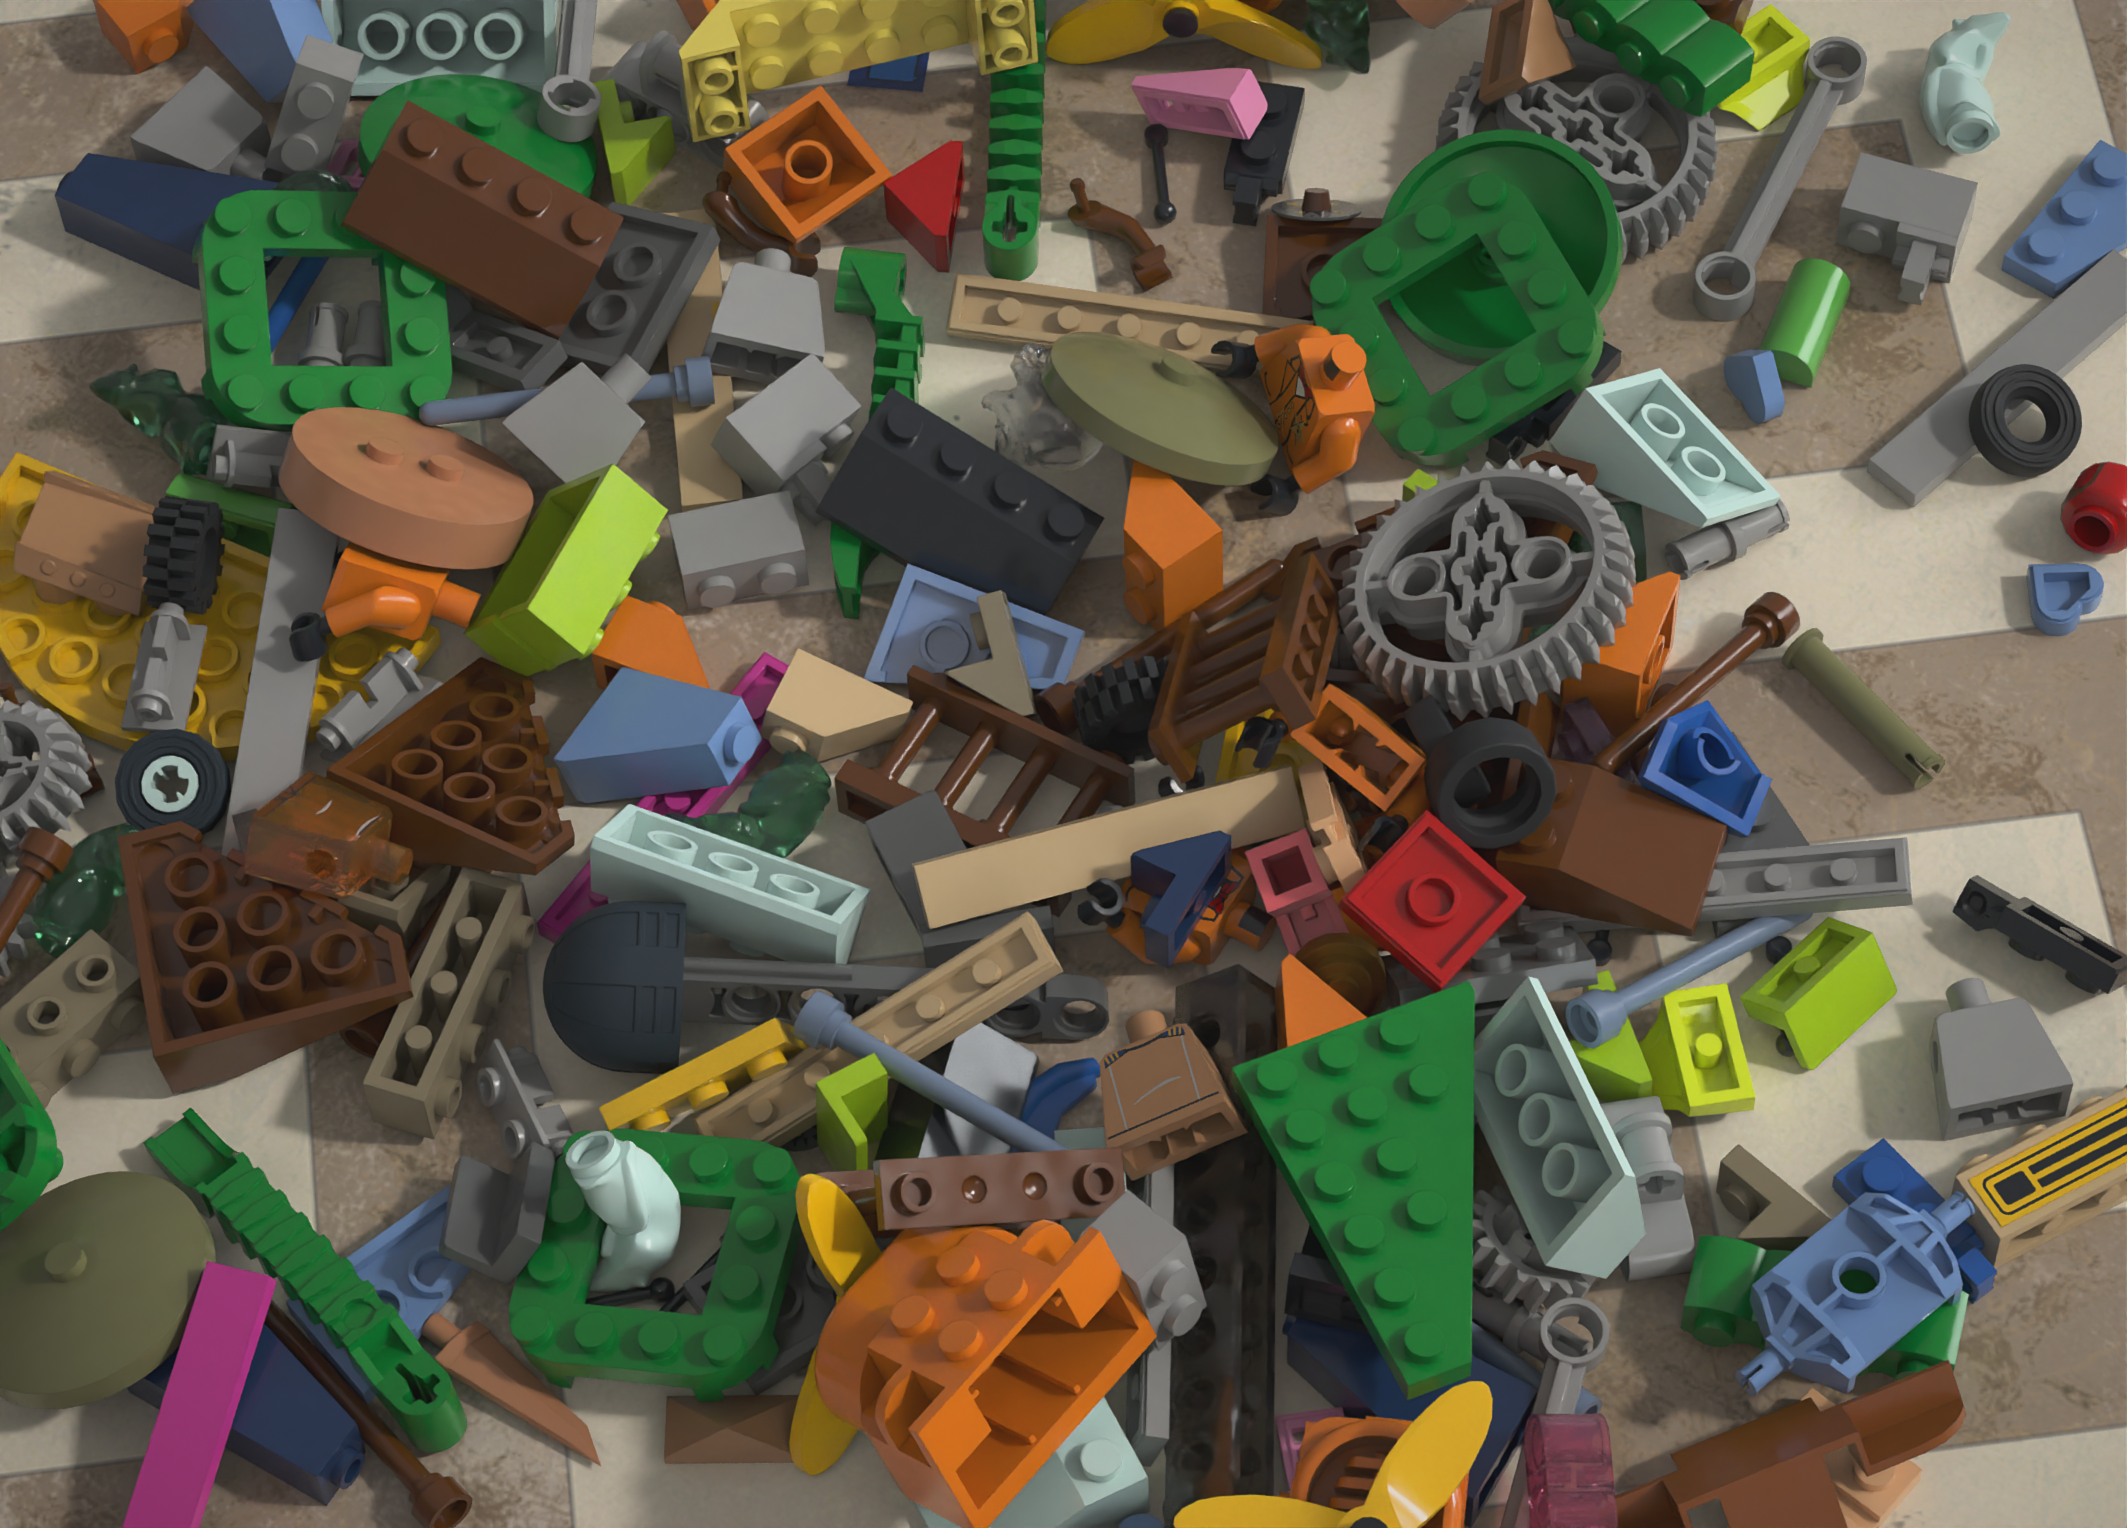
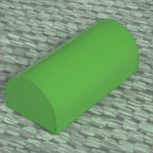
[1759,258,1850,388]
[165,473,299,558]

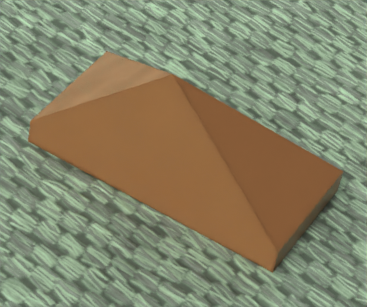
[1478,0,1577,105]
[664,1395,799,1464]

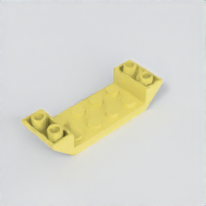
[679,0,1038,143]

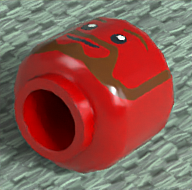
[2060,461,2127,555]

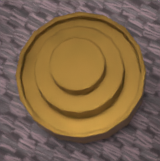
[1295,932,1387,1018]

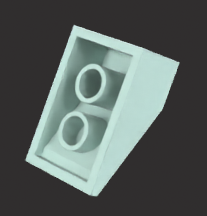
[1549,368,1781,528]
[913,1397,1150,1528]

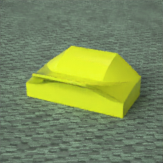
[1717,4,1810,131]
[1638,983,1756,1117]

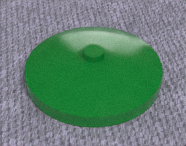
[357,74,598,198]
[1381,129,1623,366]

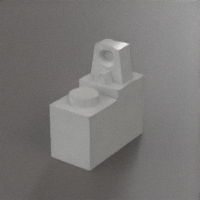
[1836,153,1978,306]
[711,352,862,526]

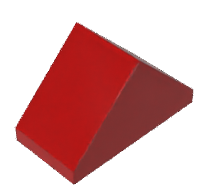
[883,140,965,273]

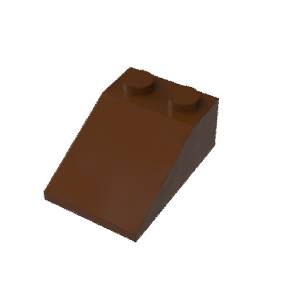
[1495,758,1728,937]

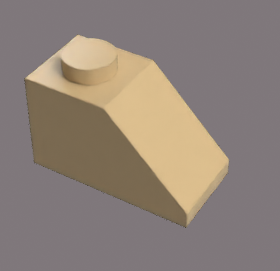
[760,648,913,763]

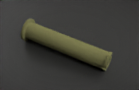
[1781,628,1945,789]

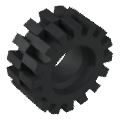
[143,496,225,614]
[1072,656,1169,764]

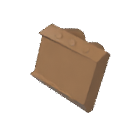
[14,471,159,616]

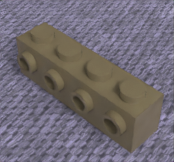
[362,867,536,1139]
[0,929,147,1109]

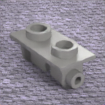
[206,425,291,488]
[121,602,208,732]
[316,647,443,763]
[477,1039,575,1164]

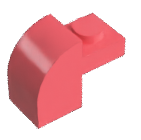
[1245,828,1349,957]

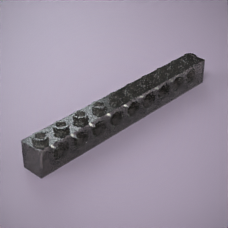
[1162,964,1278,1528]

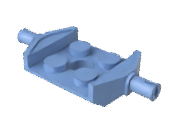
[1735,1191,1975,1396]

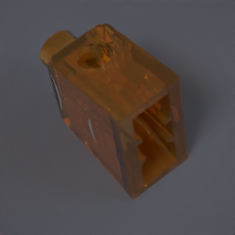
[243,771,413,899]

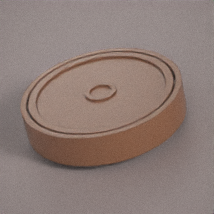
[278,407,534,569]

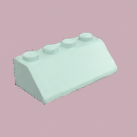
[321,0,562,96]
[590,804,871,964]
[1474,976,1646,1279]

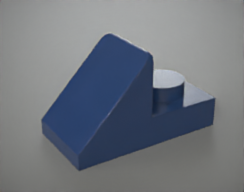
[1130,830,1232,969]

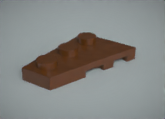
[1262,215,1389,321]

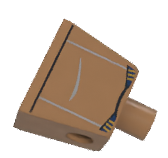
[1100,1010,1249,1181]

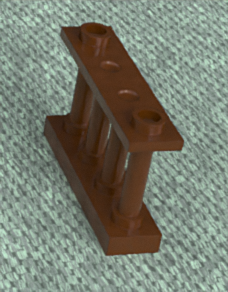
[1148,552,1342,783]
[834,665,1136,917]
[812,1147,1125,1239]

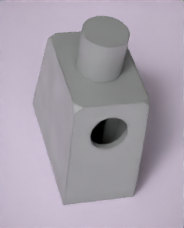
[130,66,281,182]
[701,248,825,385]
[502,353,652,483]
[1929,978,2073,1141]

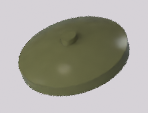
[1041,332,1279,486]
[0,1171,216,1410]

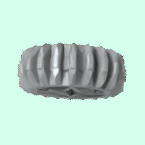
[0,700,92,869]

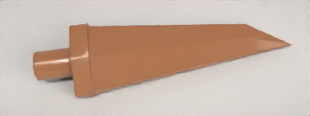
[421,1313,601,1466]

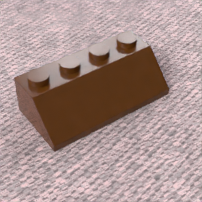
[340,100,624,340]

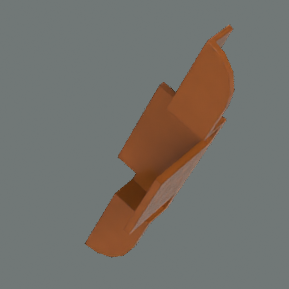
[1551,1360,1966,1528]

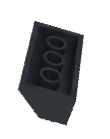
[816,388,1105,616]

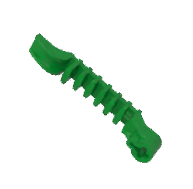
[982,0,1046,281]
[830,247,925,620]
[143,1108,467,1453]

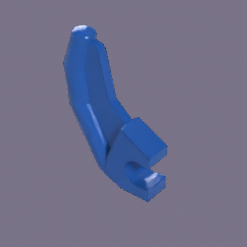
[1011,1058,1101,1153]

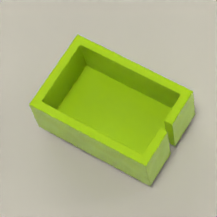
[463,464,668,677]

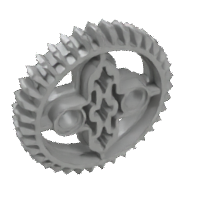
[1435,32,1718,265]
[1338,459,1637,721]

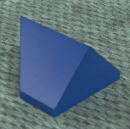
[1637,700,1772,838]

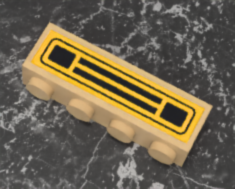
[1951,1084,2127,1269]

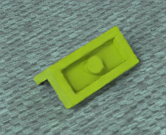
[1740,917,1897,1070]
[816,1053,888,1171]

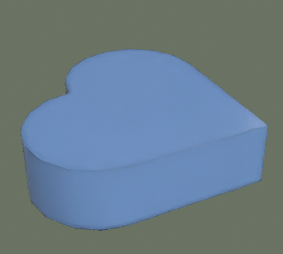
[1724,349,1785,424]
[2026,563,2104,636]

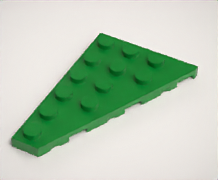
[1231,981,1475,1401]

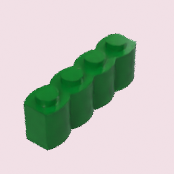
[1548,0,1755,117]
[1680,1235,1969,1381]

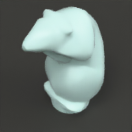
[1919,12,2011,154]
[565,1131,681,1293]

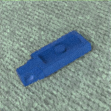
[1832,1138,1997,1304]

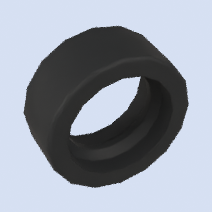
[1424,717,1557,849]

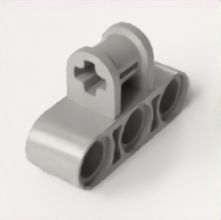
[601,31,770,168]
[1599,1096,1696,1282]

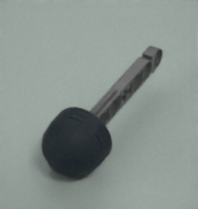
[543,901,1109,1074]

